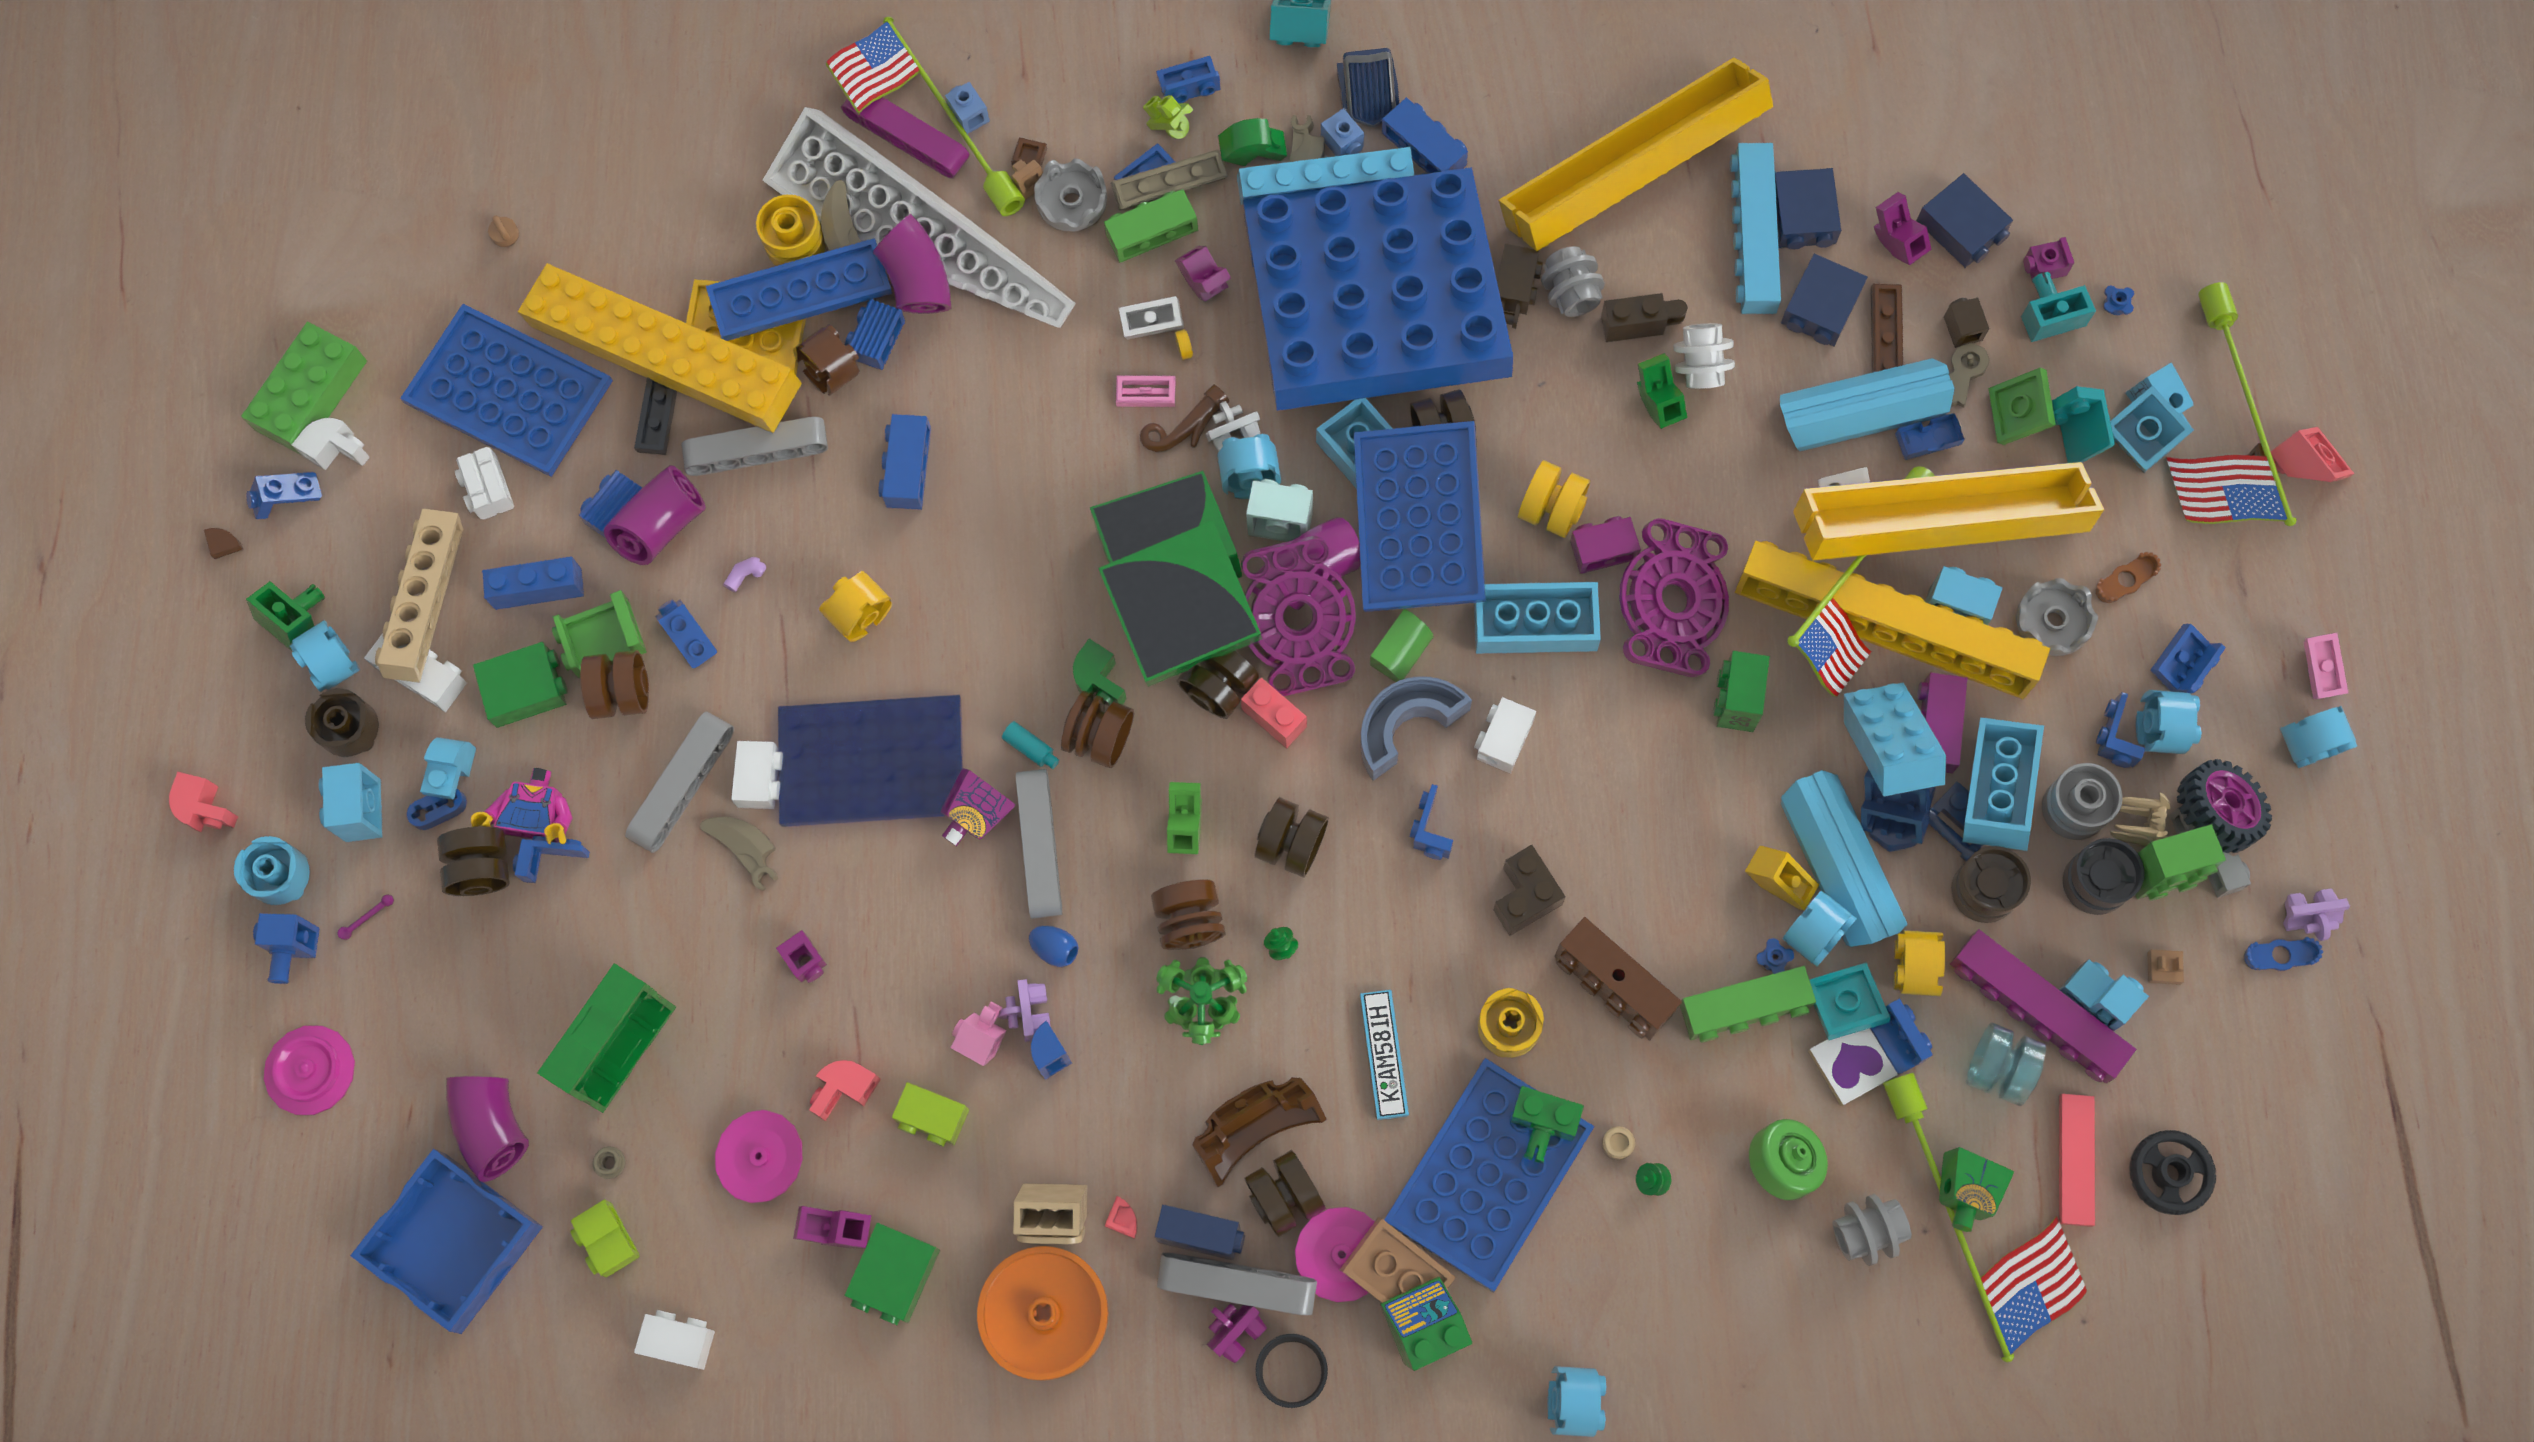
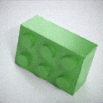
[2136,824,2226,901]

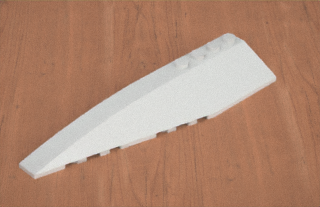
[763,107,1076,328]

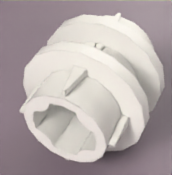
[1673,323,1735,389]

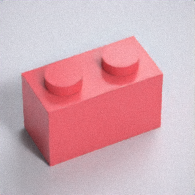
[1241,677,1307,749]

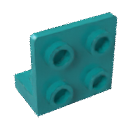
[2052,386,2115,463]

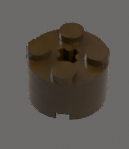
[305,688,379,757]

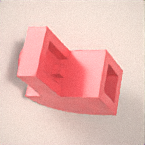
[169,772,238,832]
[809,1060,881,1121]

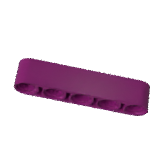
[841,97,970,179]

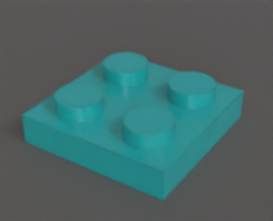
[1809,962,1890,1041]

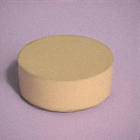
[1602,1126,1635,1160]

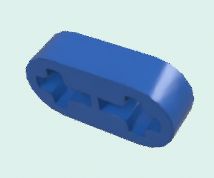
[406,789,467,830]

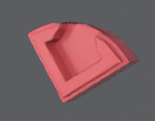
[1105,1196,1137,1239]

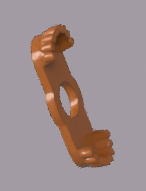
[2096,552,2161,603]

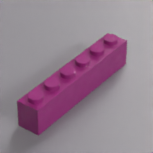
[1950,929,2137,1084]

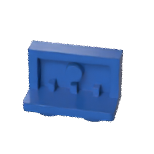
[1156,56,1221,103]
[2151,623,2226,694]
[1870,998,1933,1075]

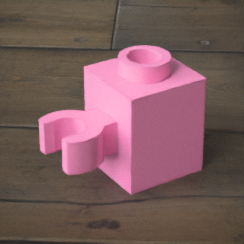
[951,1001,1007,1066]

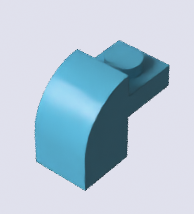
[420,737,476,800]

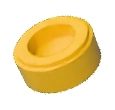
[1174,329,1193,360]

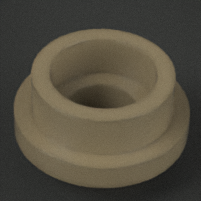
[593,1146,626,1179]

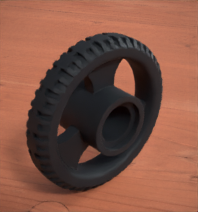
[2129,1130,2216,1215]

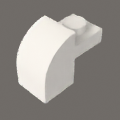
[292,418,369,470]

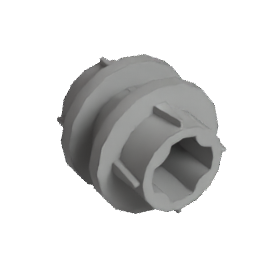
[1541,246,1605,317]
[1832,1194,1911,1266]

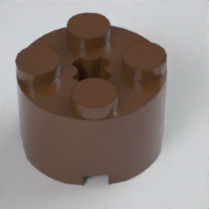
[793,324,860,396]

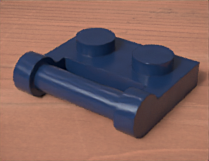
[1928,781,1983,862]

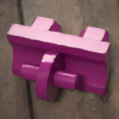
[1206,1303,1267,1363]

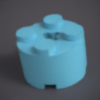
[1217,434,1281,499]
[290,620,360,692]
[2136,690,2202,754]
[2280,706,2358,768]
[234,836,310,905]
[1782,891,1857,967]
[1547,1366,1606,1437]

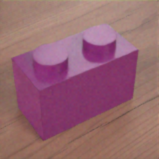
[1570,516,1641,574]

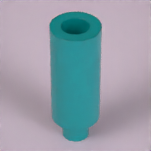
[1002,721,1060,769]

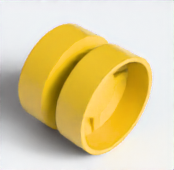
[756,194,826,266]
[1518,460,1591,538]

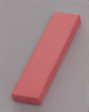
[2059,1094,2095,1227]

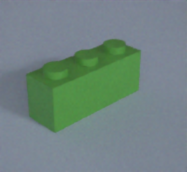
[1104,189,1198,263]

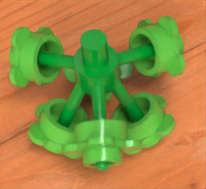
[1156,957,1247,1045]

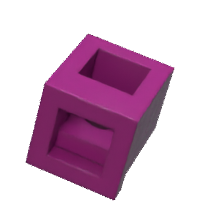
[2023,237,2075,279]
[776,930,827,983]

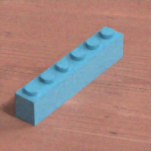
[1730,143,1781,314]
[1237,147,1414,205]

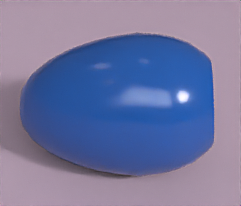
[1029,926,1079,967]

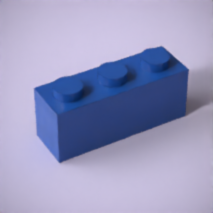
[1382,97,1468,174]
[878,414,931,510]
[482,556,584,610]

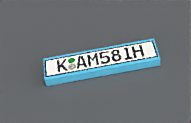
[1360,990,1409,1120]

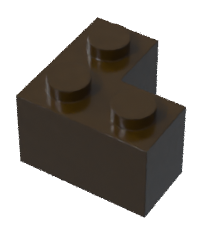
[1493,845,1566,936]

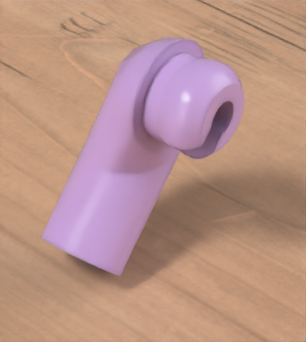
[723,557,766,592]

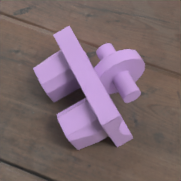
[2283,888,2350,941]
[998,979,1050,1042]

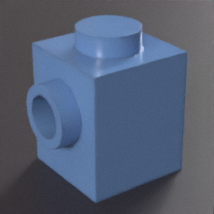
[945,82,990,134]
[1321,108,1364,156]

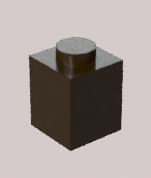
[1944,297,1990,348]

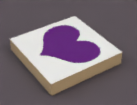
[1808,1029,1898,1107]

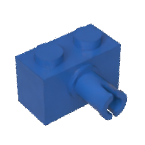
[253,913,320,984]

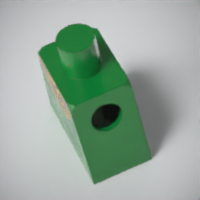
[1939,1147,2014,1232]

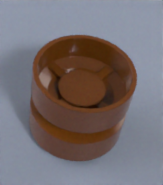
[580,650,649,719]

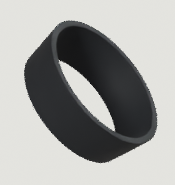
[1255,1334,1328,1408]

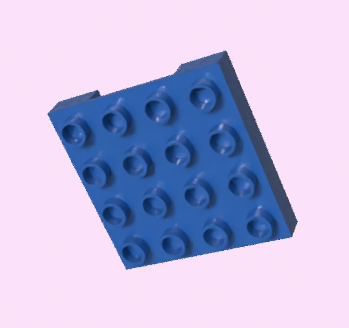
[1243,167,1513,411]

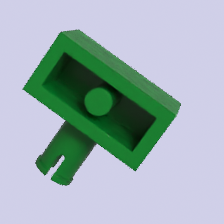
[246,581,325,652]
[1510,1086,1584,1163]

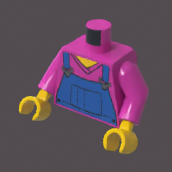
[471,768,573,844]

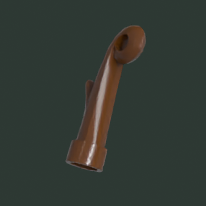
[1140,384,1230,452]

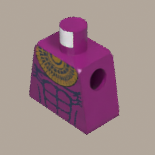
[941,768,1016,847]

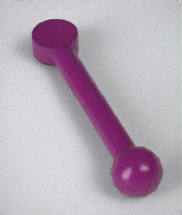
[337,894,394,940]

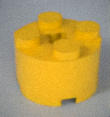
[819,571,892,642]
[1893,930,1945,996]
[1478,988,1544,1058]

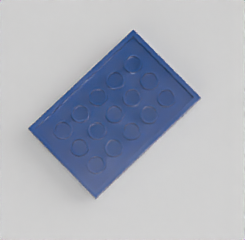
[400,304,613,477]
[1354,421,1486,612]
[1384,1058,1595,1293]

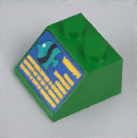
[1380,1277,1473,1371]

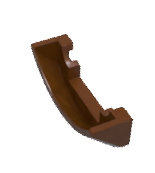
[1192,1077,1327,1187]

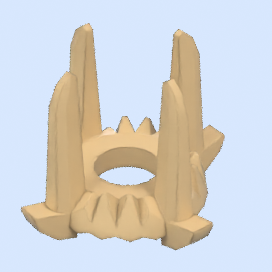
[2110,793,2170,846]

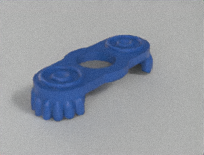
[2244,937,2323,971]

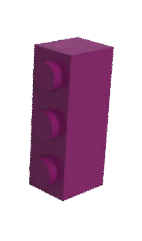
[1918,672,1968,774]

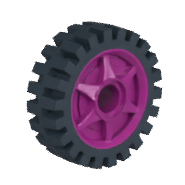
[2177,759,2272,853]

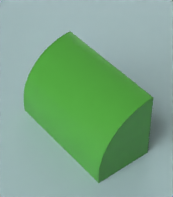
[1370,609,1434,682]

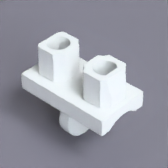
[1205,401,1260,451]

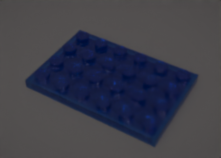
[778,695,963,827]

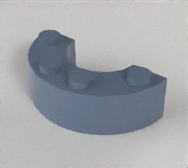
[1361,676,1472,781]

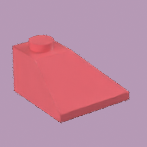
[2271,427,2354,482]

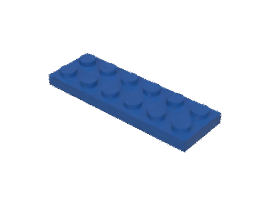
[706,238,892,341]

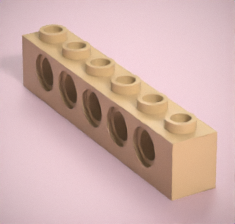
[375,509,463,683]

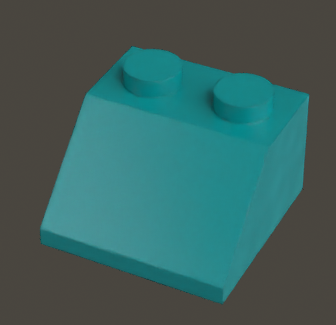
[1269,0,1331,47]

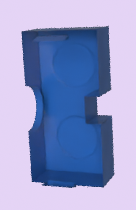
[1895,413,1965,460]

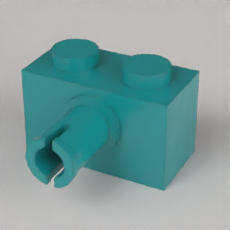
[2021,272,2096,342]

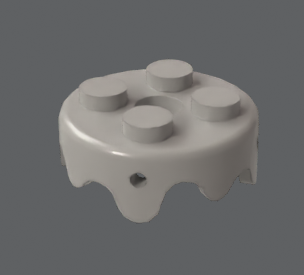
[1034,159,1107,232]
[2016,578,2098,656]

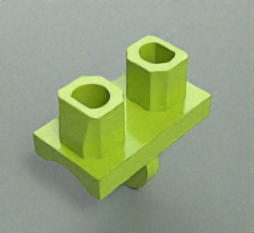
[1143,95,1193,139]

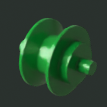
[1264,927,1298,960]
[1636,1163,1672,1196]

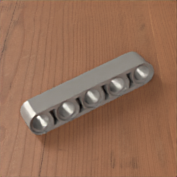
[681,417,828,476]
[625,711,734,853]
[1016,769,1062,919]
[1157,1253,1317,1315]

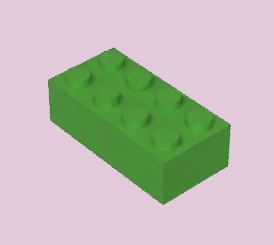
[241,321,367,455]

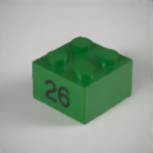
[1713,651,1770,732]

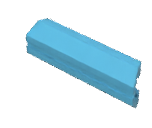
[1780,358,1955,451]
[1781,770,1908,947]

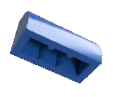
[1031,1020,1072,1080]

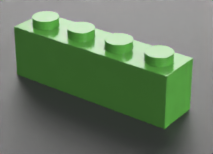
[1680,966,1816,1043]

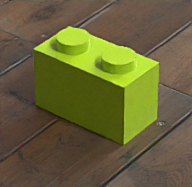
[892,1082,969,1147]

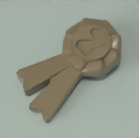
[1949,343,1990,408]

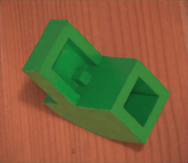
[1218,118,1287,166]
[1637,353,1688,429]
[1073,638,1127,706]

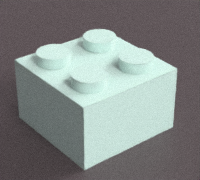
[1246,479,1313,542]

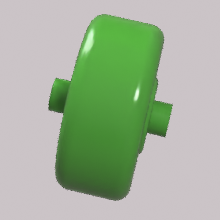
[1749,1119,1828,1200]

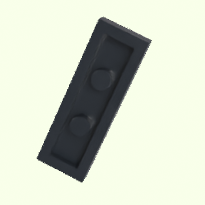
[634,377,677,455]

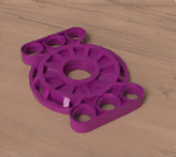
[1619,518,1729,677]
[1241,536,1356,696]

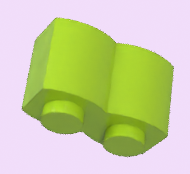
[570,1199,640,1278]

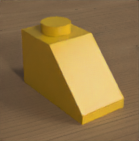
[1745,846,1819,911]

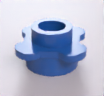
[2104,285,2134,315]
[1756,938,1794,974]

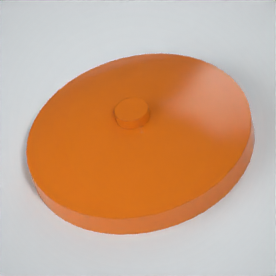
[977,1246,1109,1381]

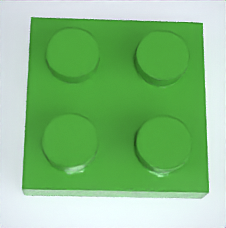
[1988,368,2056,445]

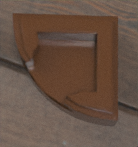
[204,528,243,559]

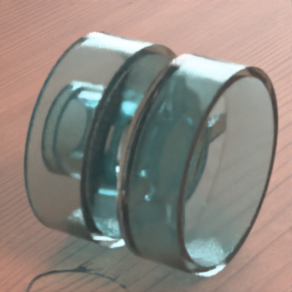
[1966,1022,2046,1106]

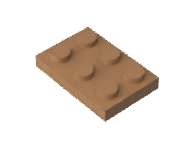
[1340,1217,1456,1303]

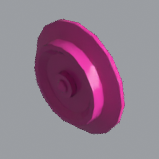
[264,1026,355,1115]
[715,1110,803,1203]
[1295,1207,1375,1302]

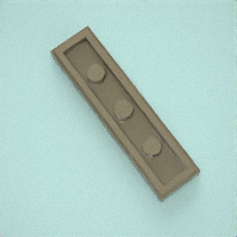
[1110,149,1228,211]

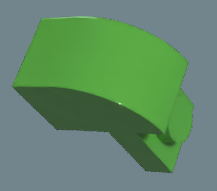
[1167,782,1202,854]

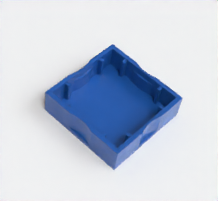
[350,1149,543,1334]

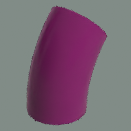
[873,214,952,314]
[604,465,706,565]
[1257,517,1361,610]
[446,1076,529,1182]

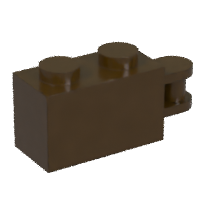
[1497,244,1543,329]
[1601,293,1688,342]

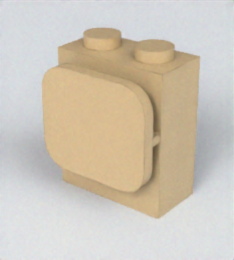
[1013,1184,1087,1244]

